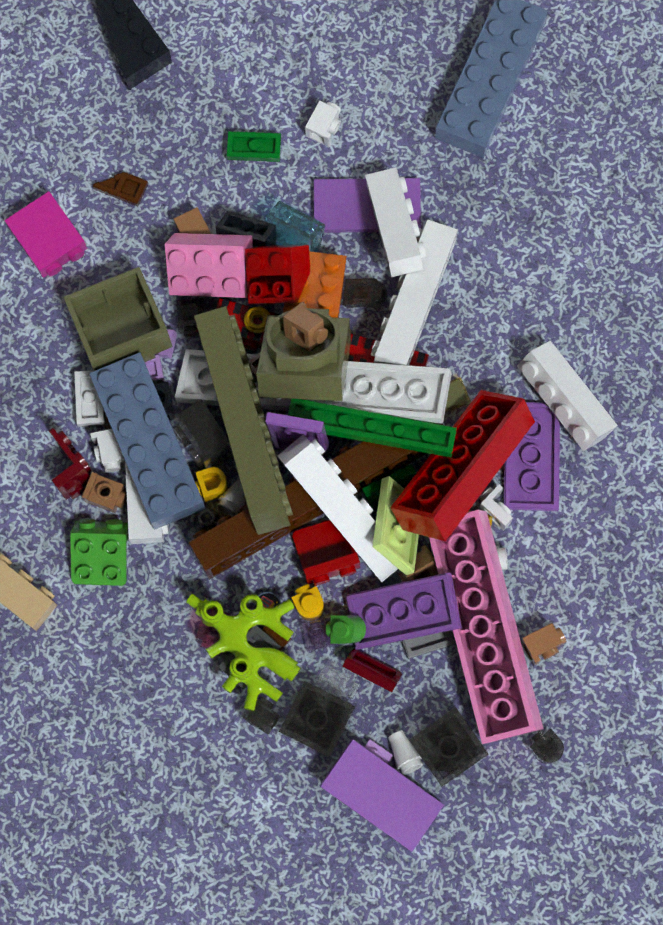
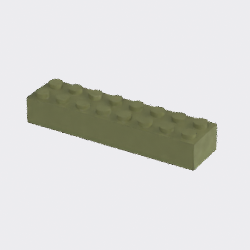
[194,306,293,535]

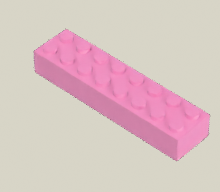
[429,510,543,744]

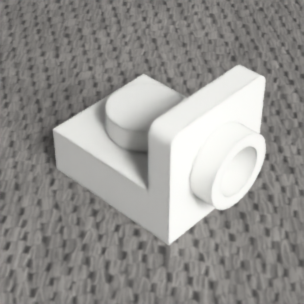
[479,485,513,531]

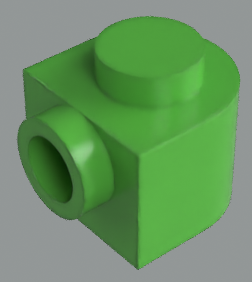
[326,615,366,644]

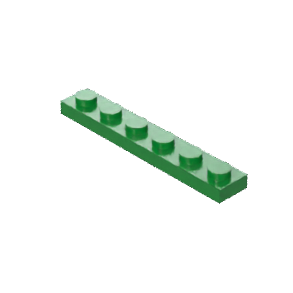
[288,399,457,457]

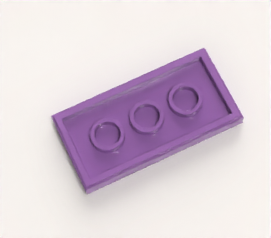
[314,178,421,233]
[503,402,560,511]
[265,412,330,458]
[346,573,462,650]
[319,739,444,852]

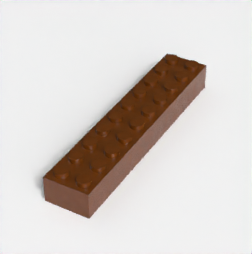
[189,422,443,580]

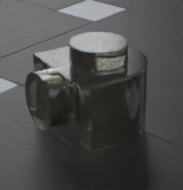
[240,696,280,735]
[528,729,564,765]

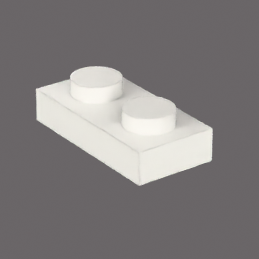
[74,370,105,427]

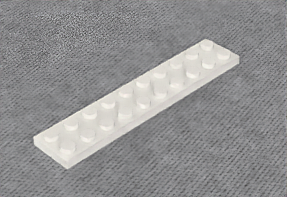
[175,349,452,424]

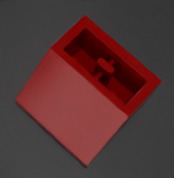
[245,245,311,304]

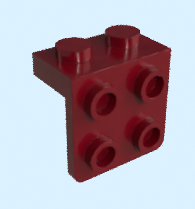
[48,427,92,500]

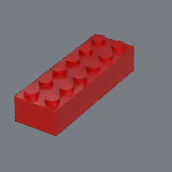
[390,390,535,542]

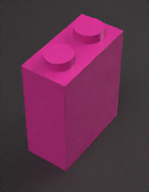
[4,191,88,278]

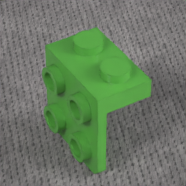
[70,518,129,586]

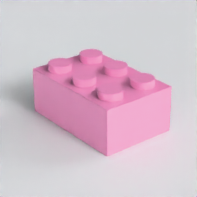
[165,233,253,298]

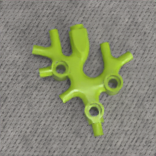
[186,593,301,711]

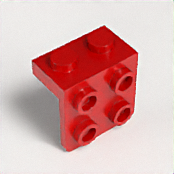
[292,520,360,586]

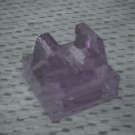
[302,618,335,652]

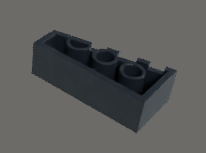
[95,0,172,90]

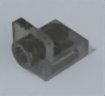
[343,278,387,311]
[177,298,205,337]

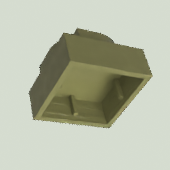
[63,267,173,371]
[257,308,351,401]

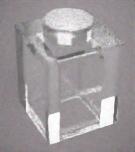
[315,659,361,703]

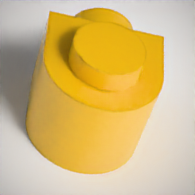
[195,467,228,502]
[291,584,324,621]

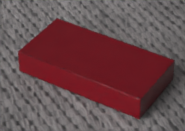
[342,648,402,692]

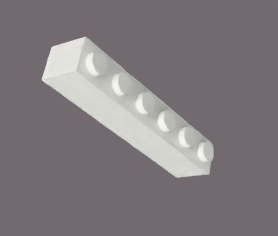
[371,220,458,366]
[278,434,398,582]

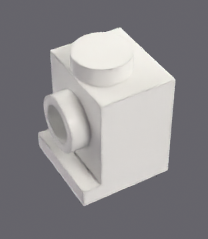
[305,101,341,147]
[90,429,125,472]

